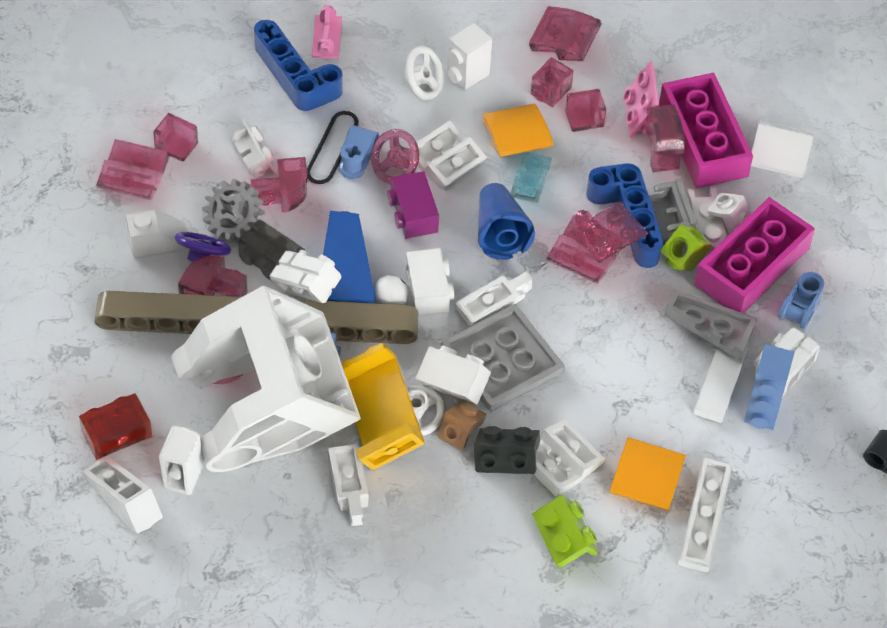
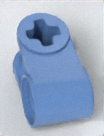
[340,125,379,179]
[778,272,824,330]

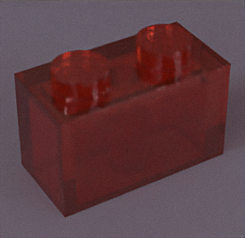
[79,393,152,460]

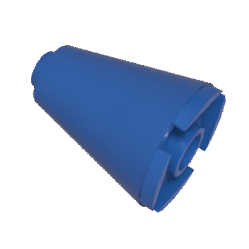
[478,183,535,260]

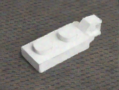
[455,271,533,327]
[328,444,369,526]

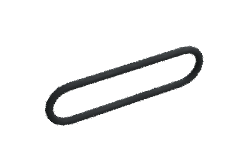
[306,111,359,184]

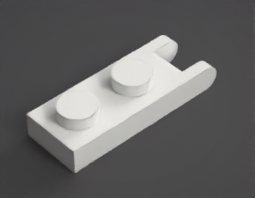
[687,187,727,254]

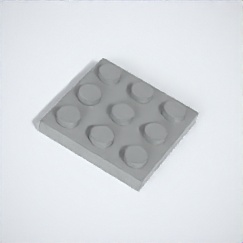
[441,304,565,412]

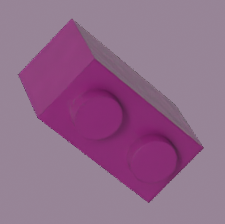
[387,171,439,239]

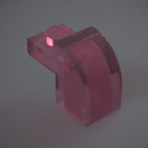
[646,104,684,172]
[251,157,307,212]
[178,255,247,297]

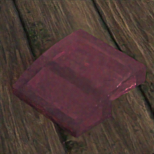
[529,6,602,61]
[96,139,170,200]
[546,215,625,284]

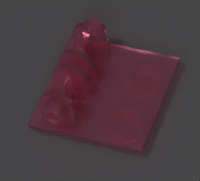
[571,201,648,263]

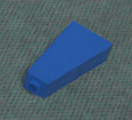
[323,211,375,303]

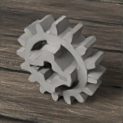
[202,179,265,243]

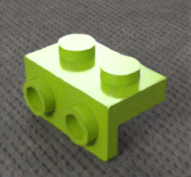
[532,495,599,568]

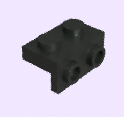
[474,426,540,474]

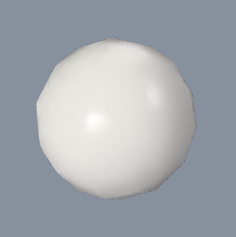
[373,275,409,305]

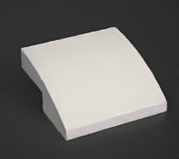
[406,120,487,188]
[533,419,605,497]

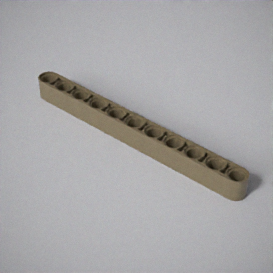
[94,291,419,344]

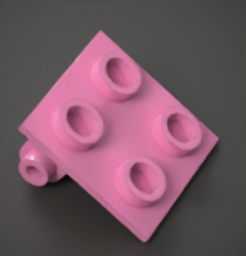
[623,61,659,137]

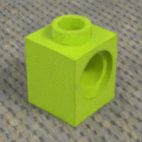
[661,224,713,271]

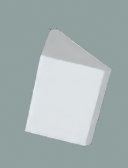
[751,121,814,178]

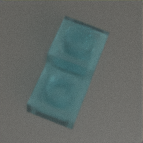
[510,152,552,203]

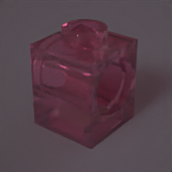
[530,57,574,108]

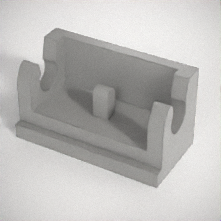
[649,179,697,245]

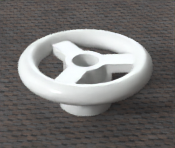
[404,46,444,100]
[406,384,446,436]

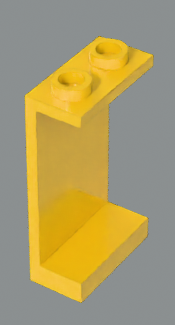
[341,343,425,470]

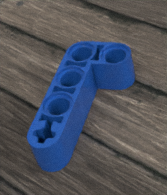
[254,20,343,111]
[586,163,663,268]

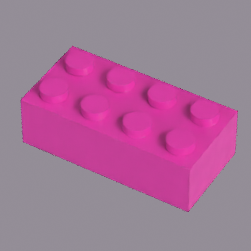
[659,73,753,188]
[694,197,815,313]

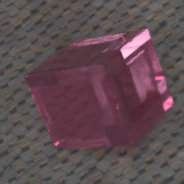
[565,89,607,132]
[153,112,198,162]

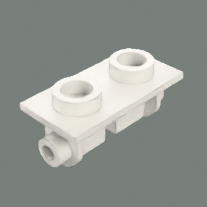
[232,119,277,177]

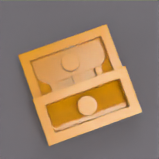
[482,103,553,157]
[609,437,686,512]

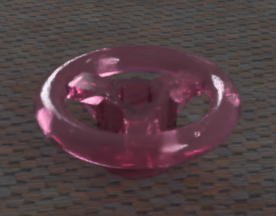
[371,129,420,185]

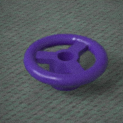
[175,232,231,265]

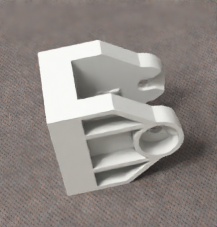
[171,285,361,472]

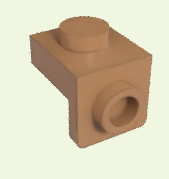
[437,400,487,450]

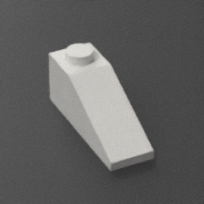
[82,455,163,534]

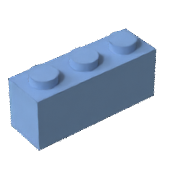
[744,344,795,430]

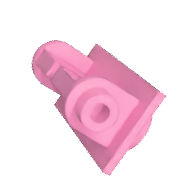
[312,5,342,59]

